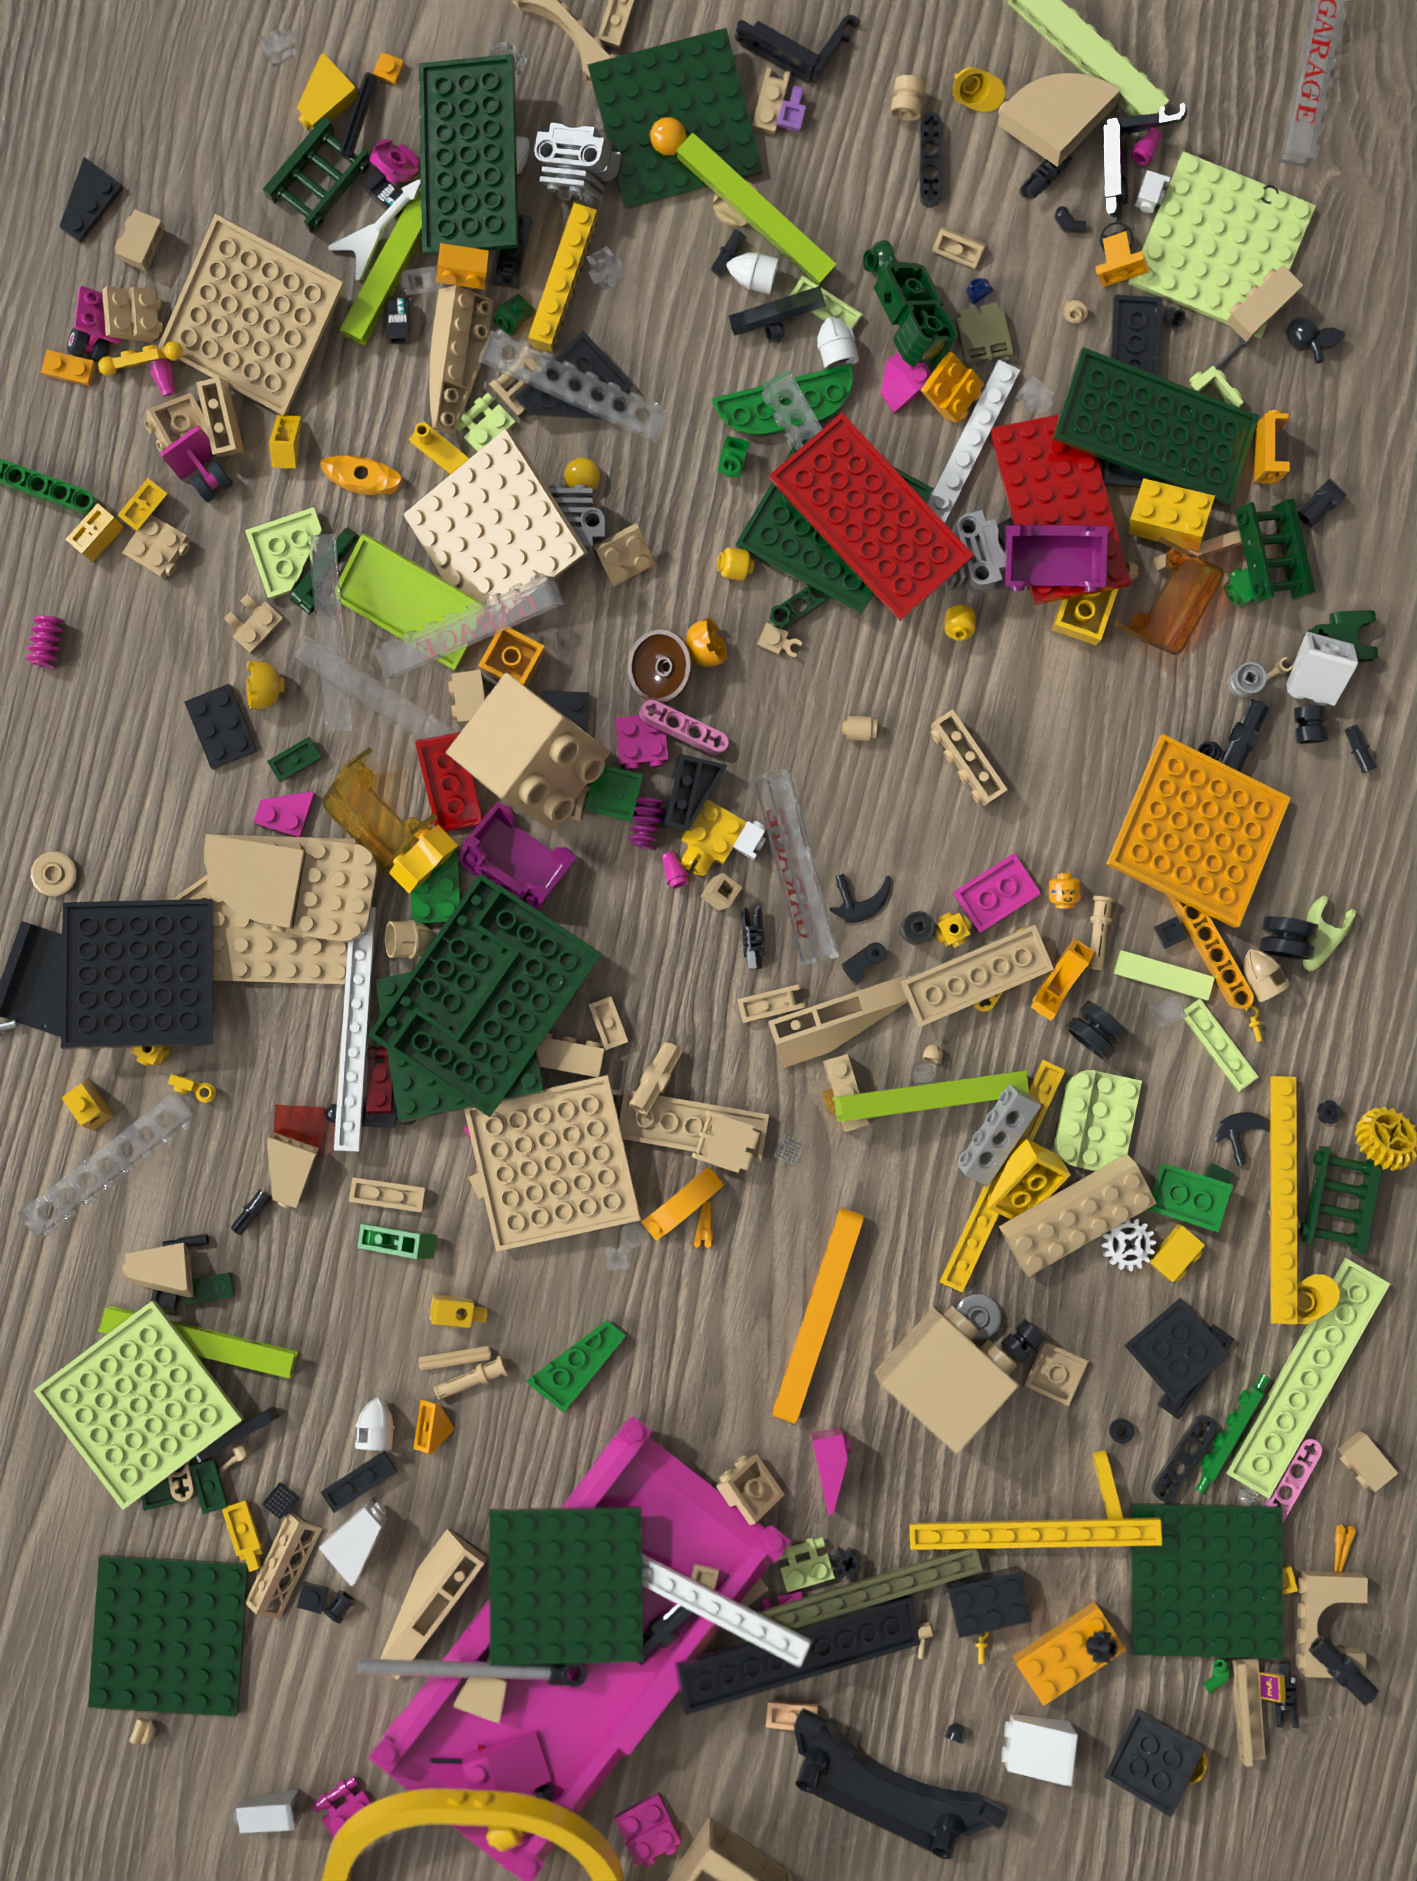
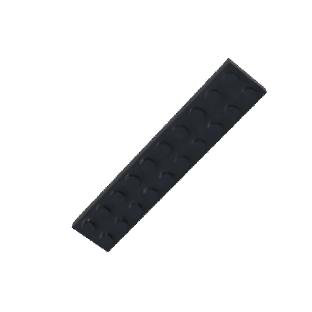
[675,1594,920,1715]

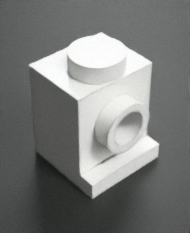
[1135,170,1170,213]
[733,821,767,861]

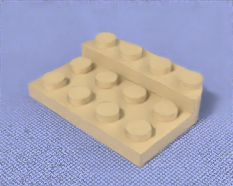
[292,838,379,942]

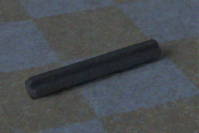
[340,72,377,159]

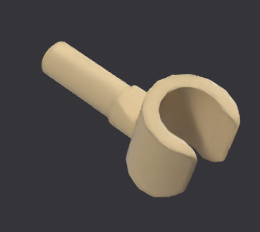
[1266,657,1293,682]
[219,1443,250,1472]
[917,1622,933,1659]

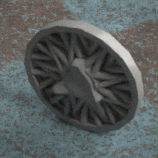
[956,1294,1001,1340]

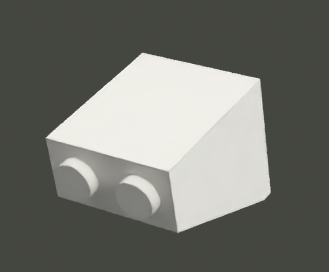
[1286,631,1358,706]
[319,1499,388,1586]
[1001,1714,1077,1786]

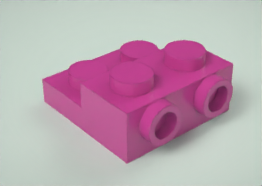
[615,713,669,770]
[614,1792,681,1867]

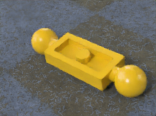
[98,341,183,376]

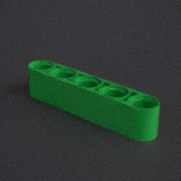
[0,459,99,516]

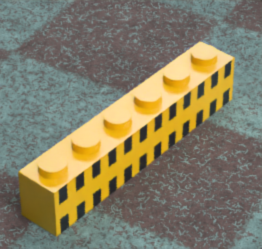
[528,203,598,353]

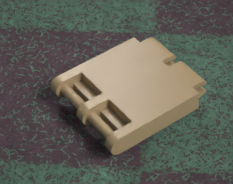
[692,1110,760,1173]

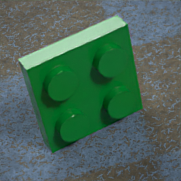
[585,765,644,822]

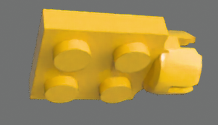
[681,799,747,876]

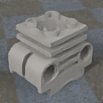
[535,123,622,203]
[548,484,607,557]
[942,510,1005,595]

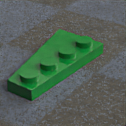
[526,1319,626,1413]

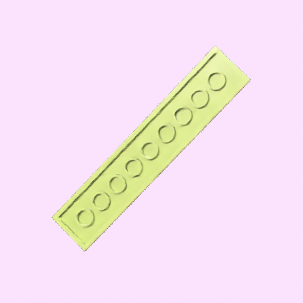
[1224,1258,1390,1499]

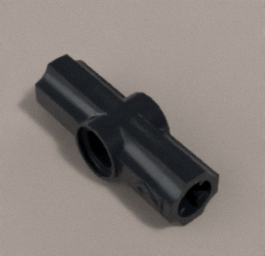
[1221,699,1270,772]
[637,1604,698,1666]
[1308,1635,1379,1706]

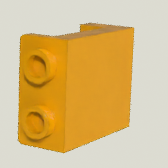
[1254,410,1290,484]

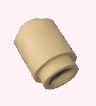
[842,715,877,741]

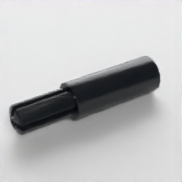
[162,1234,209,1247]

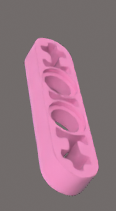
[639,700,729,756]
[1264,1437,1322,1523]

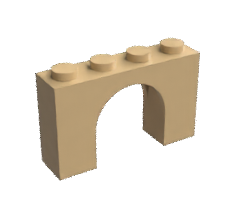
[1296,1571,1368,1678]

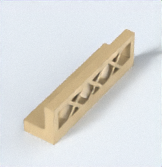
[245,1512,323,1619]
[1231,1657,1266,1767]

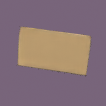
[932,226,986,269]

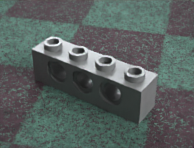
[957,1084,1041,1186]

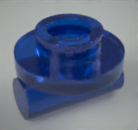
[966,278,993,305]

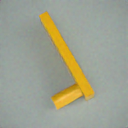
[408,422,469,475]

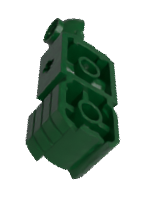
[863,240,958,367]

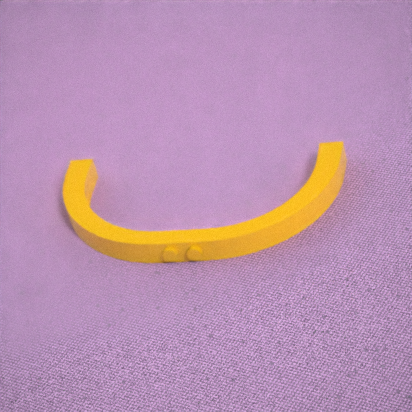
[322,1789,625,1881]

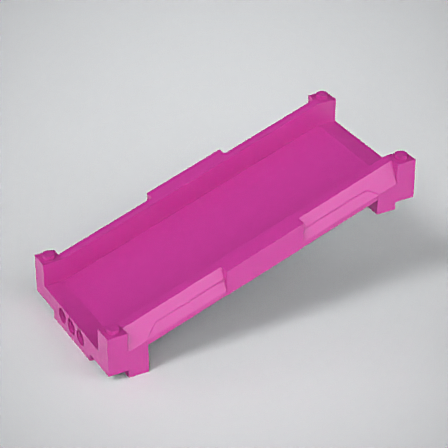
[366,1416,791,1881]

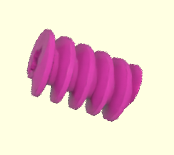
[25,616,65,669]

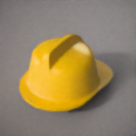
[952,67,1005,113]
[1297,1274,1340,1324]

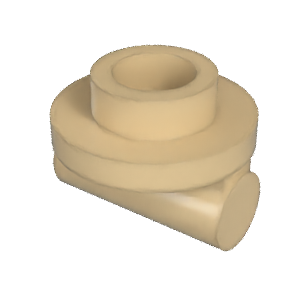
[1063,300,1090,324]
[129,1717,155,1745]

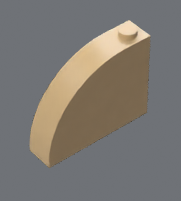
[998,73,1120,167]
[204,834,306,933]

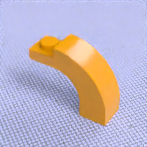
[1031,938,1095,1021]
[641,1166,724,1241]

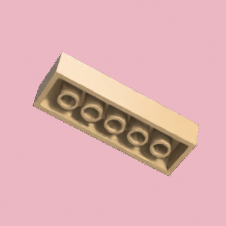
[999,1154,1157,1277]

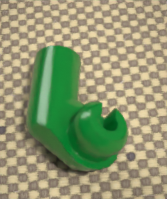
[1203,1658,1230,1694]

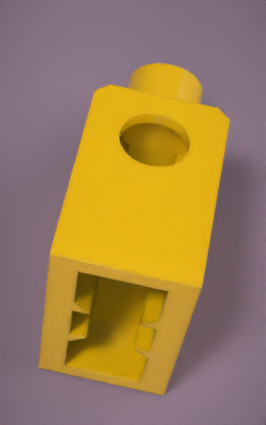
[62,1078,114,1130]
[429,1294,487,1328]

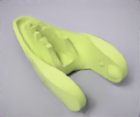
[1303,895,1356,971]

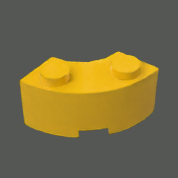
[389,825,458,894]

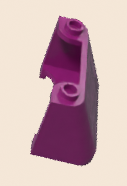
[1005,525,1108,592]
[458,801,577,911]

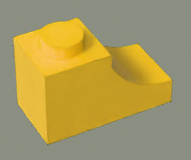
[269,415,302,469]

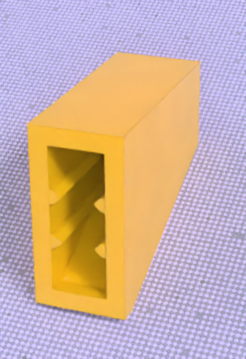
[297,53,358,130]

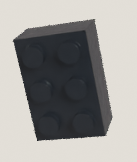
[945,1566,1032,1638]

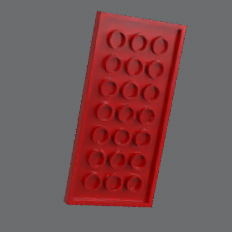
[769,413,974,621]
[990,414,1131,606]

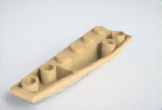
[429,285,494,435]
[768,975,908,1068]
[380,1528,487,1680]

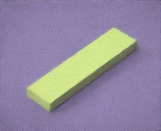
[1113,950,1215,1001]
[1179,999,1259,1092]

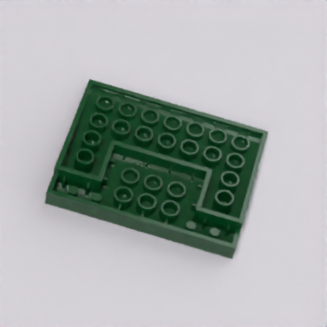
[368,874,602,1118]

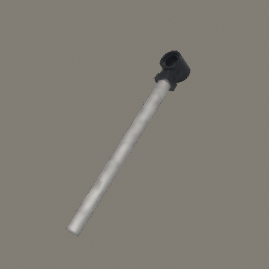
[358,1658,587,1688]

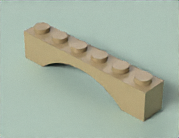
[510,0,615,87]

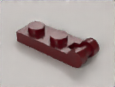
[366,1046,393,1114]

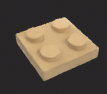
[593,523,655,587]

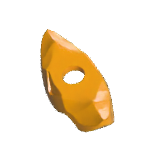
[320,455,402,496]

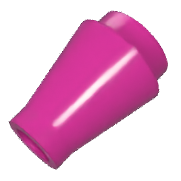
[1131,128,1162,166]
[149,358,176,397]
[661,851,689,889]

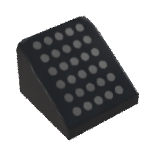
[262,1482,299,1520]

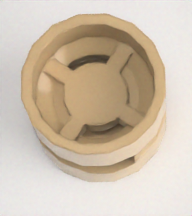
[890,75,926,121]

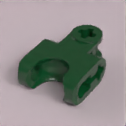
[1303,610,1379,662]

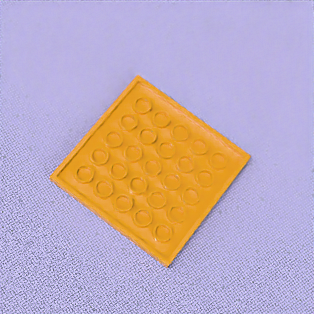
[1106,734,1291,928]

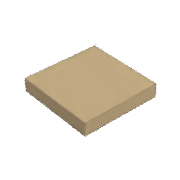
[1023,1342,1089,1406]

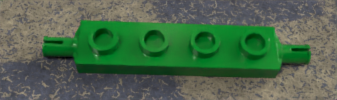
[1195,1373,1271,1494]

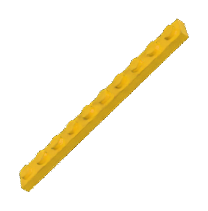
[939,1060,1065,1293]
[1270,1076,1297,1324]
[909,1518,1162,1550]

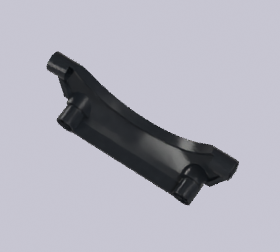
[794,1708,1008,1859]

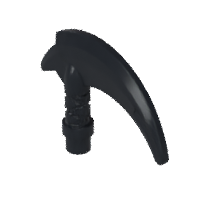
[829,874,890,923]
[1214,1112,1270,1166]

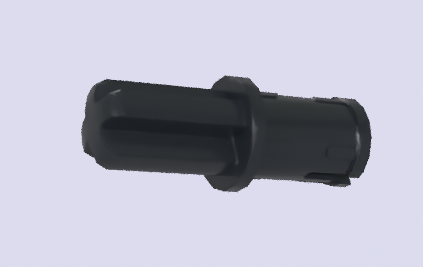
[711,229,746,277]
[1345,725,1377,773]
[231,1189,272,1235]

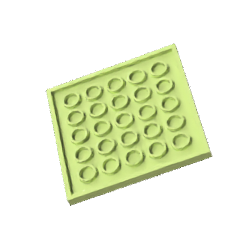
[1128,151,1316,338]
[33,1300,244,1510]

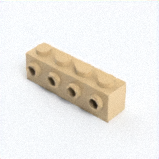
[930,709,1008,807]

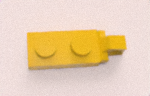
[222,1499,263,1572]

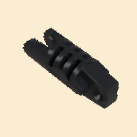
[1019,154,1073,198]
[741,906,765,970]
[1275,1661,1299,1729]

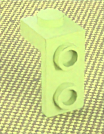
[1188,366,1244,408]

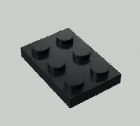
[184,684,258,770]

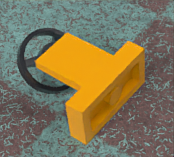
[1096,222,1150,287]

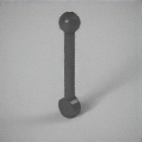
[1211,337,1249,370]

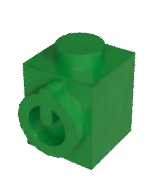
[717,435,750,478]
[1223,567,1254,608]

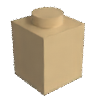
[700,873,742,911]

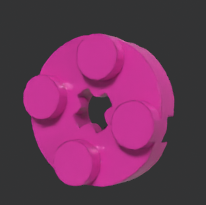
[370,139,419,184]

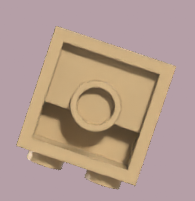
[102,286,163,343]
[144,393,209,453]
[122,514,191,580]
[716,1454,785,1525]

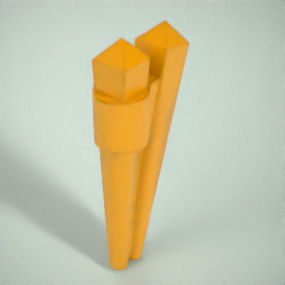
[693,1201,713,1250]
[1334,1524,1356,1573]

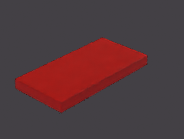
[415,732,483,831]

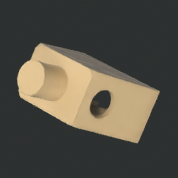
[453,1656,508,1723]

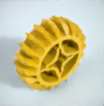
[1354,1106,1417,1171]

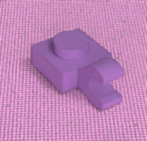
[777,86,806,132]

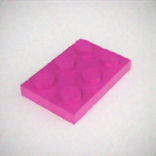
[953,853,1041,933]

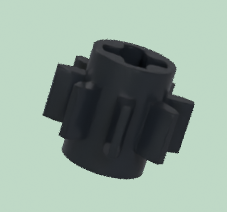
[831,1547,862,1579]
[1086,1631,1118,1664]

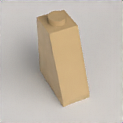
[267,1132,319,1209]
[122,1243,194,1298]

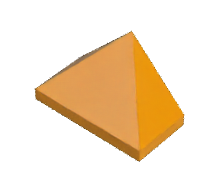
[413,1399,455,1454]

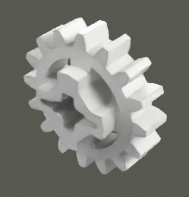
[1101,1218,1156,1271]

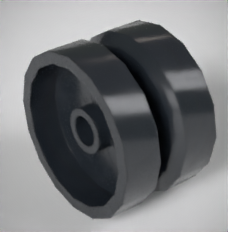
[1259,916,1319,960]
[1065,1000,1129,1061]

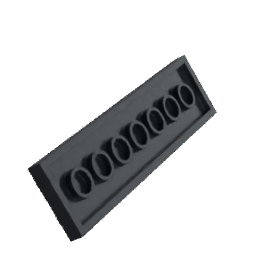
[1103,294,1162,488]

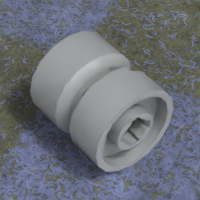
[1228,662,1267,699]

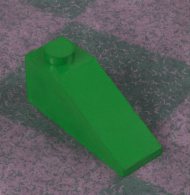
[357,1224,437,1259]

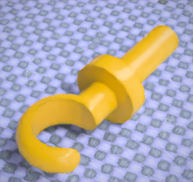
[1245,1005,1263,1042]
[975,1632,989,1664]

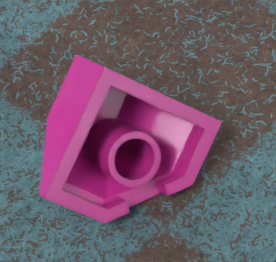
[880,352,932,413]

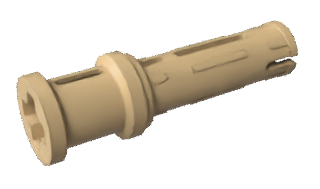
[1087,896,1115,971]
[434,1355,509,1401]

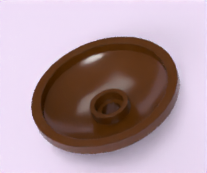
[628,629,693,703]

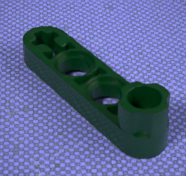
[289,527,358,615]
[769,586,831,630]

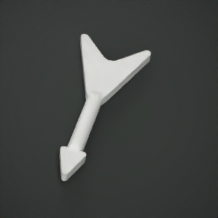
[328,180,421,281]

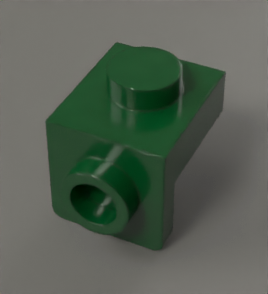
[493,293,535,337]

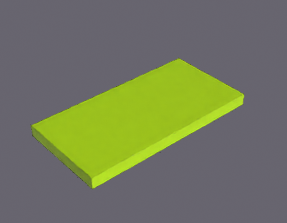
[331,533,489,671]

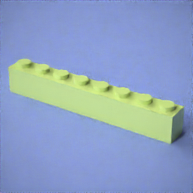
[1007,0,1169,116]

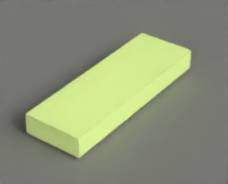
[790,276,863,332]

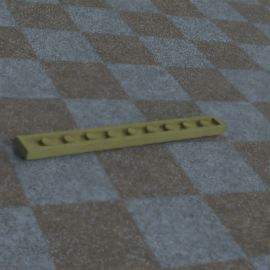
[744,1549,983,1642]

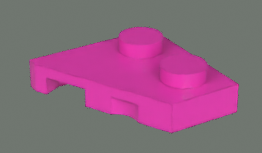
[253,792,315,837]

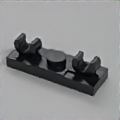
[494,214,533,289]

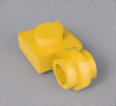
[168,1074,216,1103]

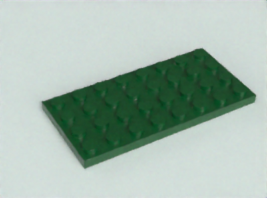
[419,54,519,256]
[1052,347,1259,507]

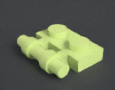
[456,393,516,452]
[778,1537,834,1592]

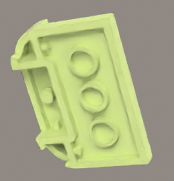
[1054,1070,1142,1171]

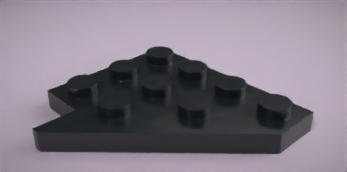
[514,331,633,420]

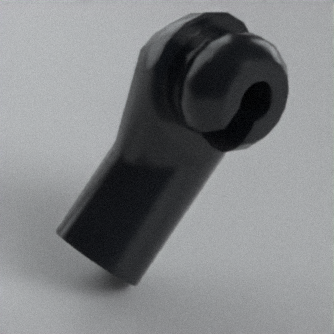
[1055,206,1086,233]

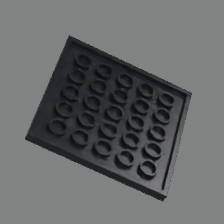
[61,899,214,1049]

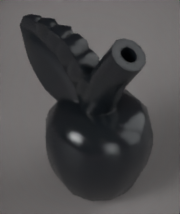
[1285,317,1345,364]

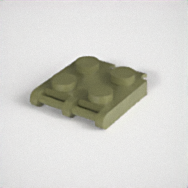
[956,302,1013,366]

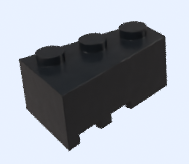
[661,754,728,833]

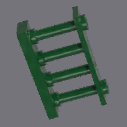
[263,116,370,233]
[1235,499,1316,604]
[1300,1146,1382,1255]

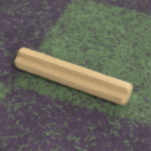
[418,1346,492,1371]

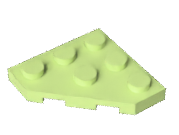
[245,507,323,600]

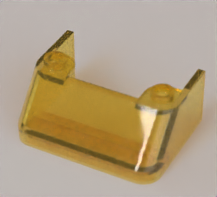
[322,747,437,869]

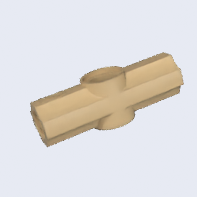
[629,1042,683,1116]

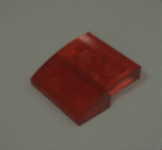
[274,1105,326,1156]

